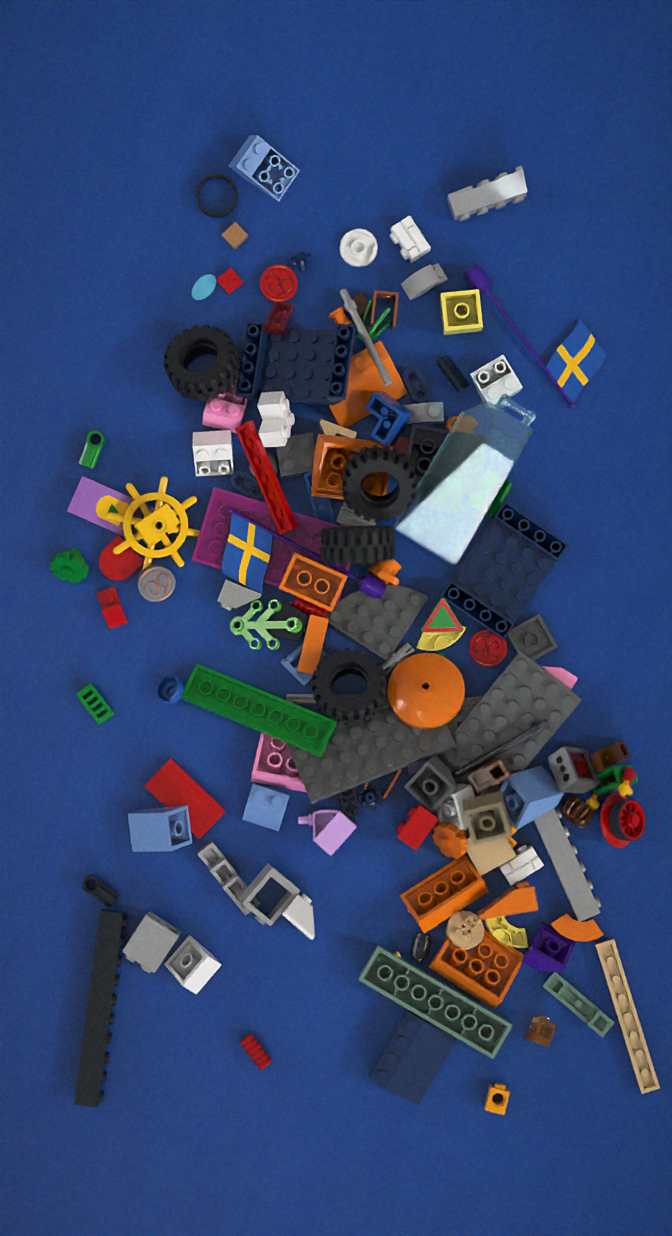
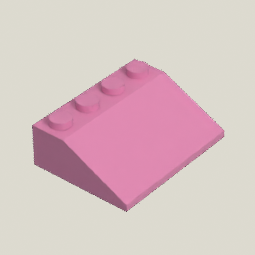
[251,733,307,793]

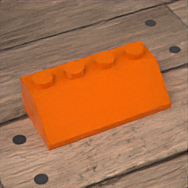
[400,854,489,934]

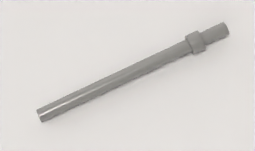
[339,289,392,386]

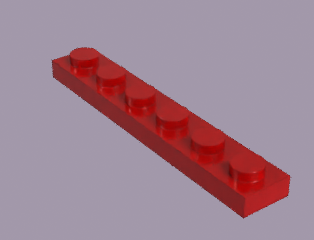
[235,420,297,535]

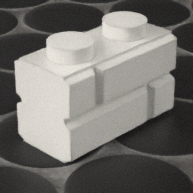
[390,216,431,263]
[498,844,544,886]

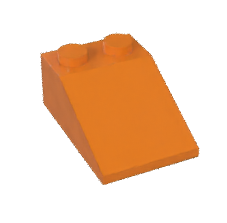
[477,881,538,920]

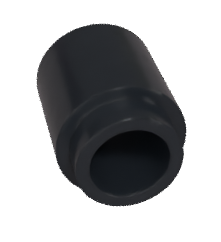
[409,932,432,962]

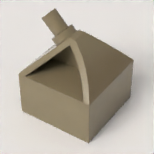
[463,787,511,845]

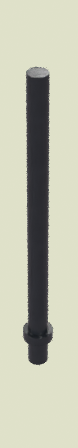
[451,719,550,780]

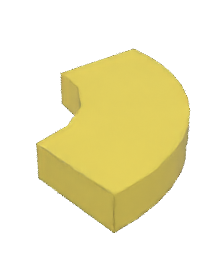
[416,626,466,651]
[484,916,529,948]

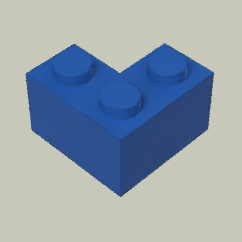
[365,392,413,445]

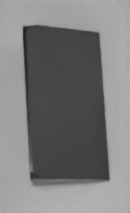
[437,355,470,393]

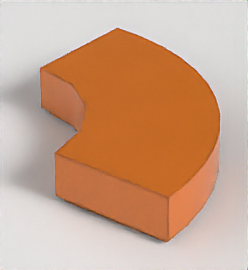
[550,913,603,941]

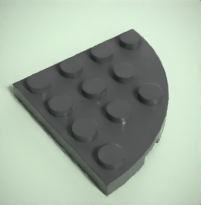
[325,585,429,661]

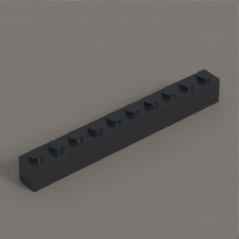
[74,909,128,1108]

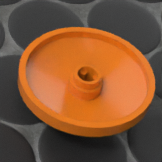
[387,653,465,729]

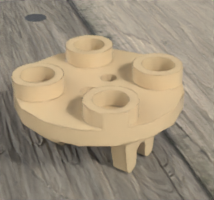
[446,911,484,950]

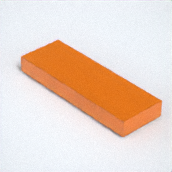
[297,614,329,674]

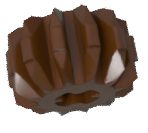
[560,796,594,828]

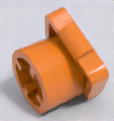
[368,559,401,586]

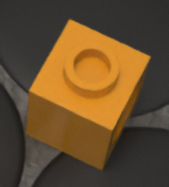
[484,1082,510,1115]

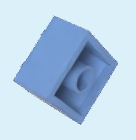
[242,783,290,831]

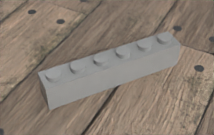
[533,807,602,922]

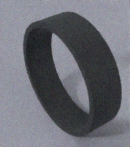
[196,174,238,218]

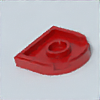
[99,535,144,581]

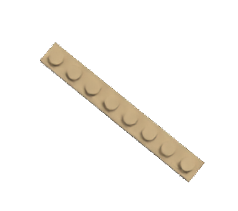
[595,938,660,1094]

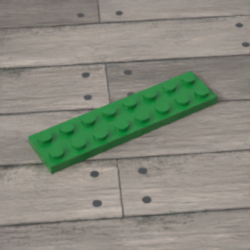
[181,664,337,758]

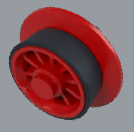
[599,793,646,848]

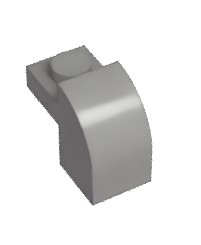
[401,263,448,300]

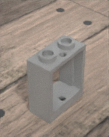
[238,863,301,926]

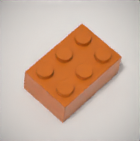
[279,552,348,612]

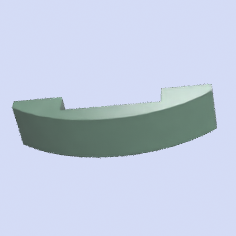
[543,971,615,1037]

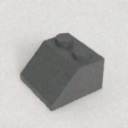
[404,755,457,813]

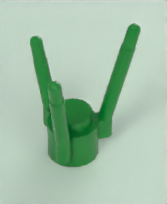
[356,300,392,342]

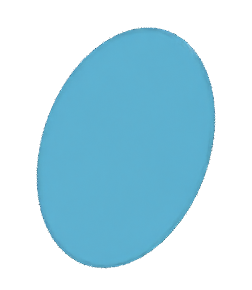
[192,274,216,300]

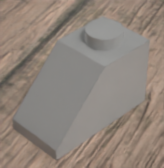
[217,580,262,611]

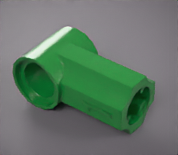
[78,430,106,469]

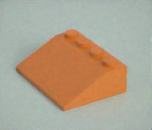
[328,340,408,428]
[311,434,394,500]
[429,926,524,1009]

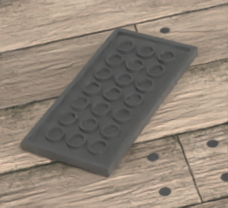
[436,650,582,797]
[286,687,455,804]

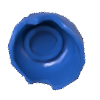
[156,674,184,704]

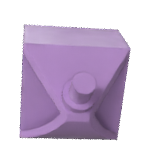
[298,809,357,856]

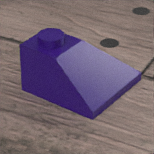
[522,922,576,971]

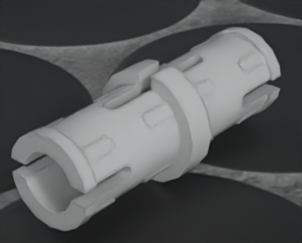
[381,642,415,676]

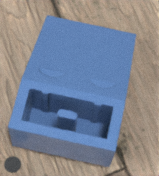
[229,135,300,201]

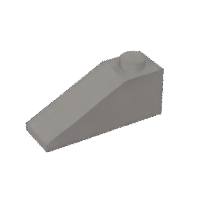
[403,402,444,426]

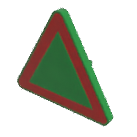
[421,597,463,632]

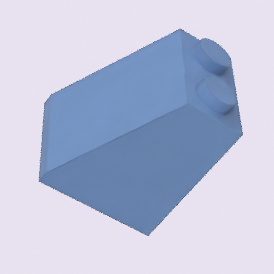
[499,765,564,829]
[128,805,192,852]

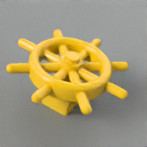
[106,476,200,570]

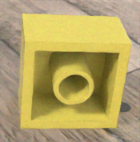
[440,289,483,335]

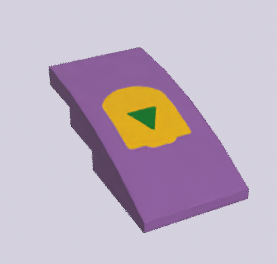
[67,476,155,543]

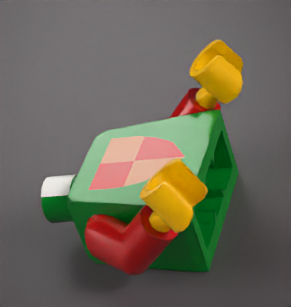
[585,765,638,810]

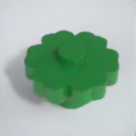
[49,548,89,583]

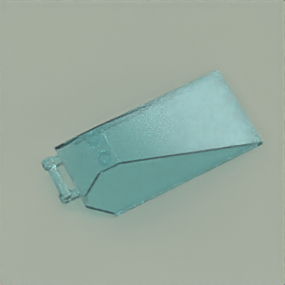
[393,394,536,565]

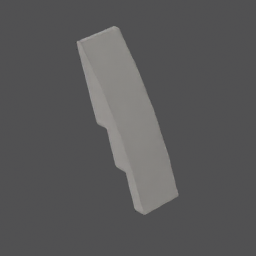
[197,840,261,915]

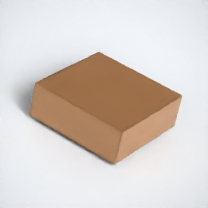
[222,222,249,249]

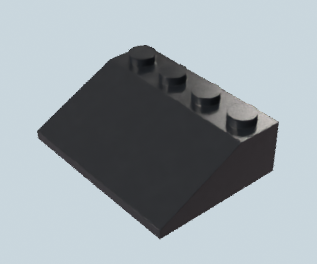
[406,424,488,495]

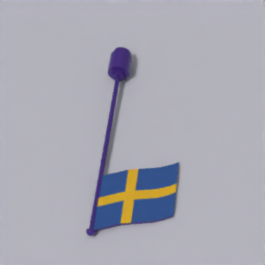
[464,264,607,408]
[222,508,387,599]

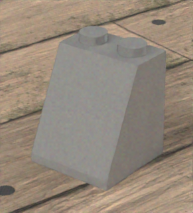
[122,911,181,973]

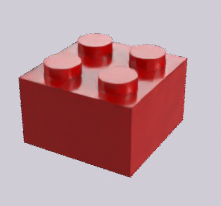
[395,803,439,851]

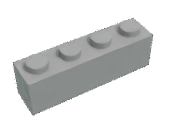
[447,165,527,221]

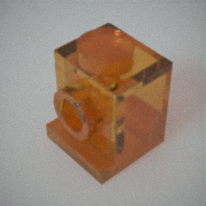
[524,1015,556,1048]

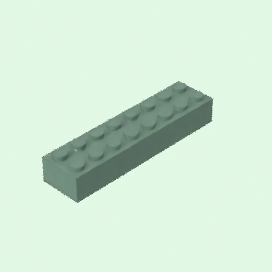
[358,944,513,1059]

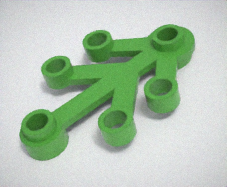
[230,599,302,650]

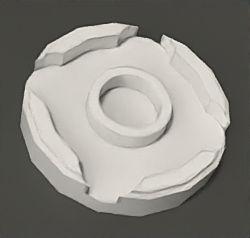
[340,228,378,267]

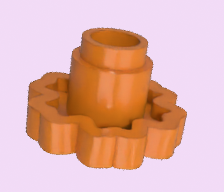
[432,821,468,859]

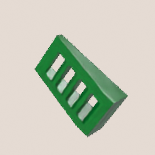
[76,683,115,725]

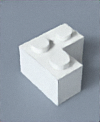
[257,391,295,447]

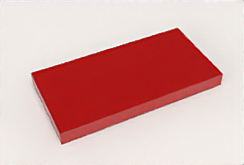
[144,758,226,839]

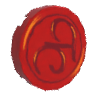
[260,265,298,303]
[469,629,507,667]

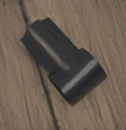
[82,874,120,908]

